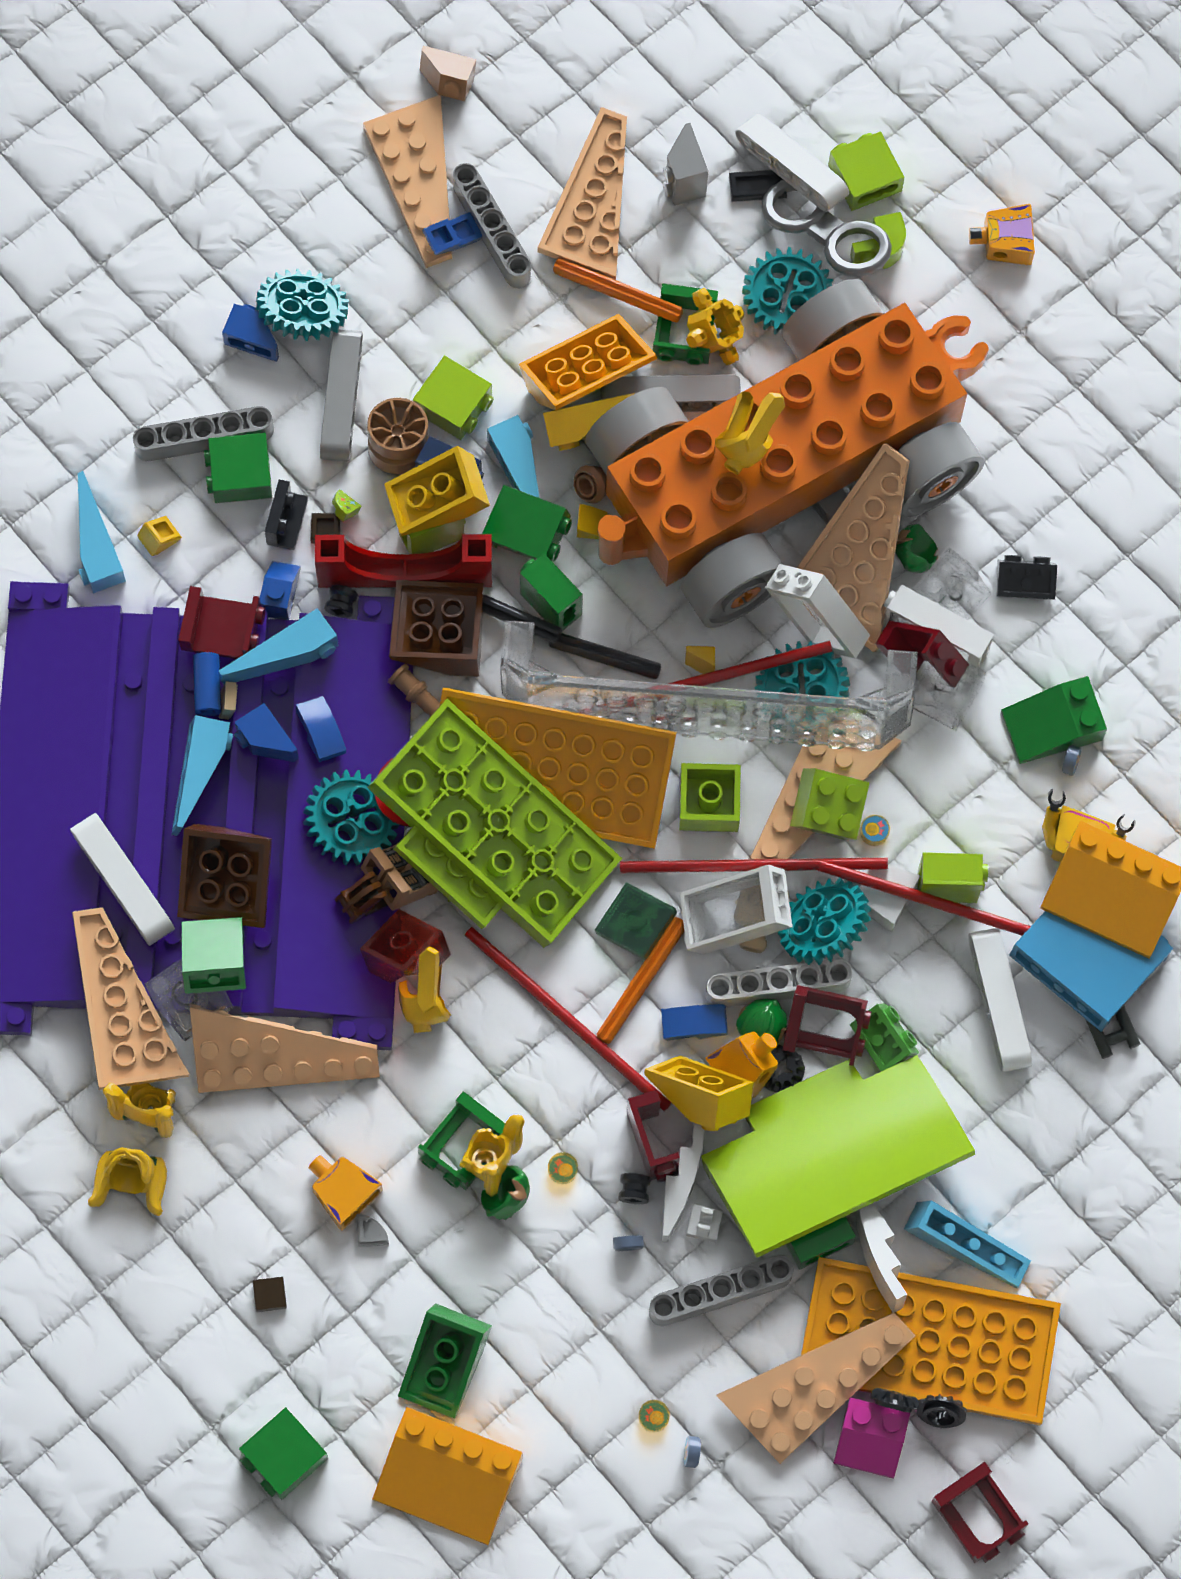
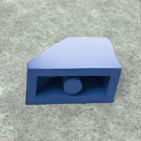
[222,303,279,362]
[260,561,301,620]
[234,703,299,762]

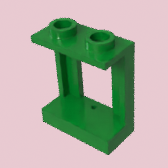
[653,283,718,365]
[418,1091,505,1190]

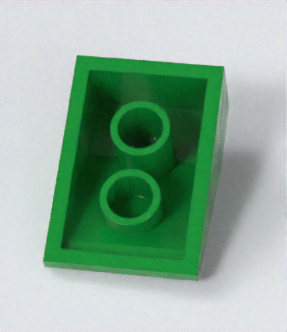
[1001,676,1107,764]
[398,1303,492,1419]

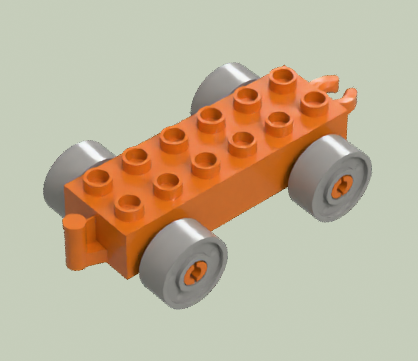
[585,279,989,628]

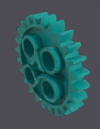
[742,247,833,335]
[256,269,349,341]
[754,641,850,732]
[303,770,399,866]
[778,878,872,965]

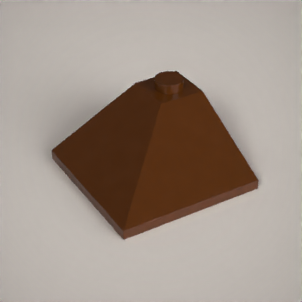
[389,580,484,677]
[177,824,272,928]

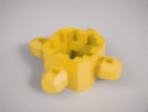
[686,288,745,365]

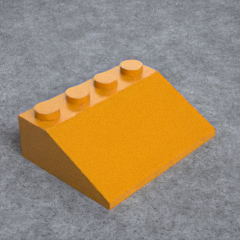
[519,314,657,410]
[1040,821,1181,959]
[372,1407,523,1545]

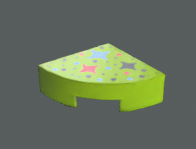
[332,489,362,522]

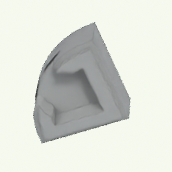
[356,1214,389,1247]

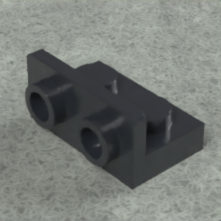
[265,479,308,550]
[996,555,1058,600]

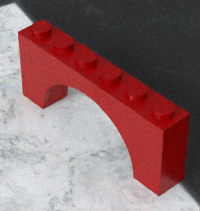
[315,534,492,588]

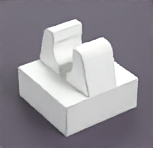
[686,1204,723,1243]

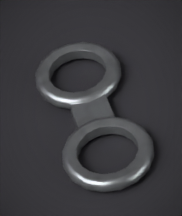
[761,180,892,277]

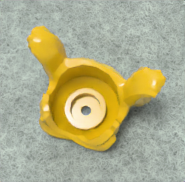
[103,1083,176,1138]
[459,1114,525,1196]
[88,1147,167,1216]

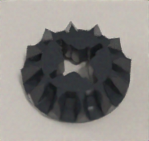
[764,1044,805,1093]
[870,1388,920,1413]
[917,1394,967,1428]

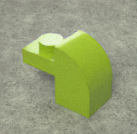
[850,212,906,269]

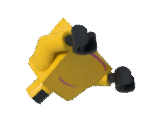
[1042,789,1136,862]

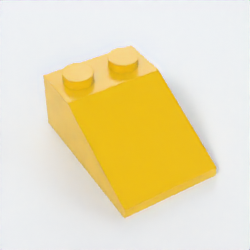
[543,392,635,451]
[384,445,490,536]
[644,1055,754,1131]

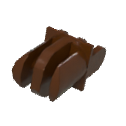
[334,871,388,924]

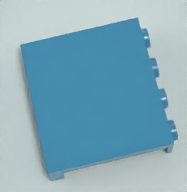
[1009,911,1173,1032]

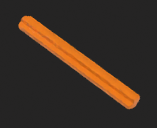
[553,258,683,323]
[597,917,684,1044]

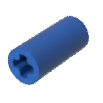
[193,652,221,717]

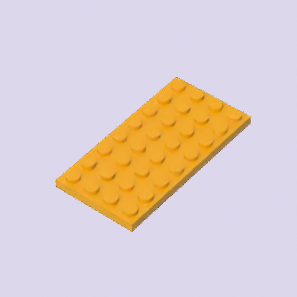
[439,688,677,849]
[801,1257,1061,1426]

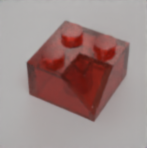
[360,909,451,983]

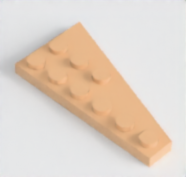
[363,95,452,268]
[537,107,627,280]
[750,713,902,859]
[73,907,190,1090]
[190,1004,380,1093]
[716,1313,915,1464]

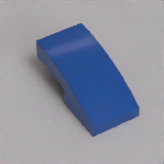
[422,212,483,255]
[296,696,346,762]
[661,1004,728,1041]

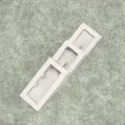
[662,1123,705,1242]
[854,1203,907,1313]

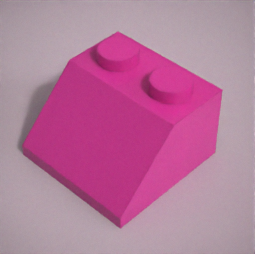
[833,1397,910,1479]

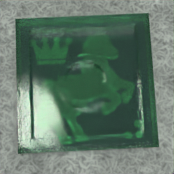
[595,882,677,960]

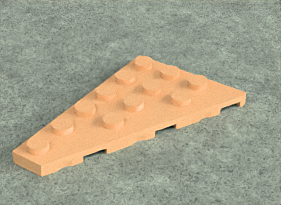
[797,443,910,652]

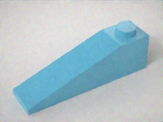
[487,415,539,498]
[78,471,126,594]
[219,608,338,685]
[171,715,233,836]
[904,1200,1031,1288]

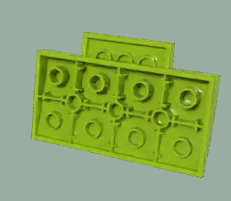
[367,699,622,948]
[701,1055,976,1258]

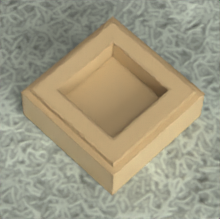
[219,681,237,720]

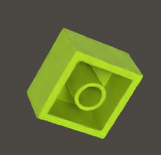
[679,763,741,832]
[790,768,870,840]

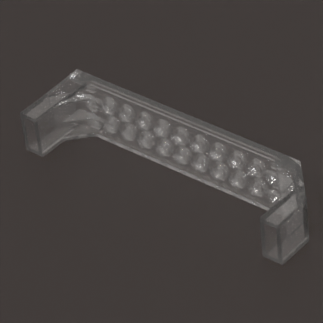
[500,620,918,751]

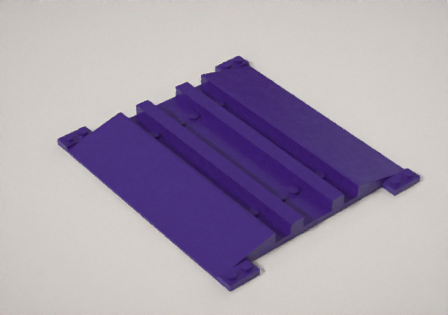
[0,581,414,1050]

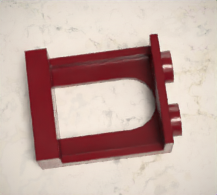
[783,985,872,1066]
[931,1462,1029,1563]

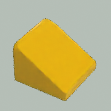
[577,504,608,539]
[137,516,182,556]
[685,646,715,674]

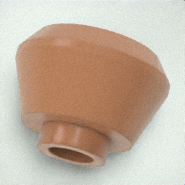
[574,465,607,504]

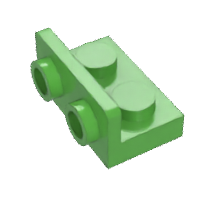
[849,1004,919,1071]

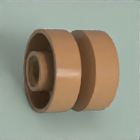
[367,398,428,474]

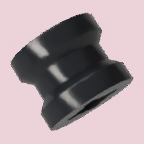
[324,585,358,618]
[618,1173,651,1204]

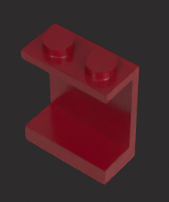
[178,586,265,659]
[875,620,969,688]
[627,1090,680,1182]

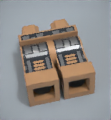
[360,843,438,911]

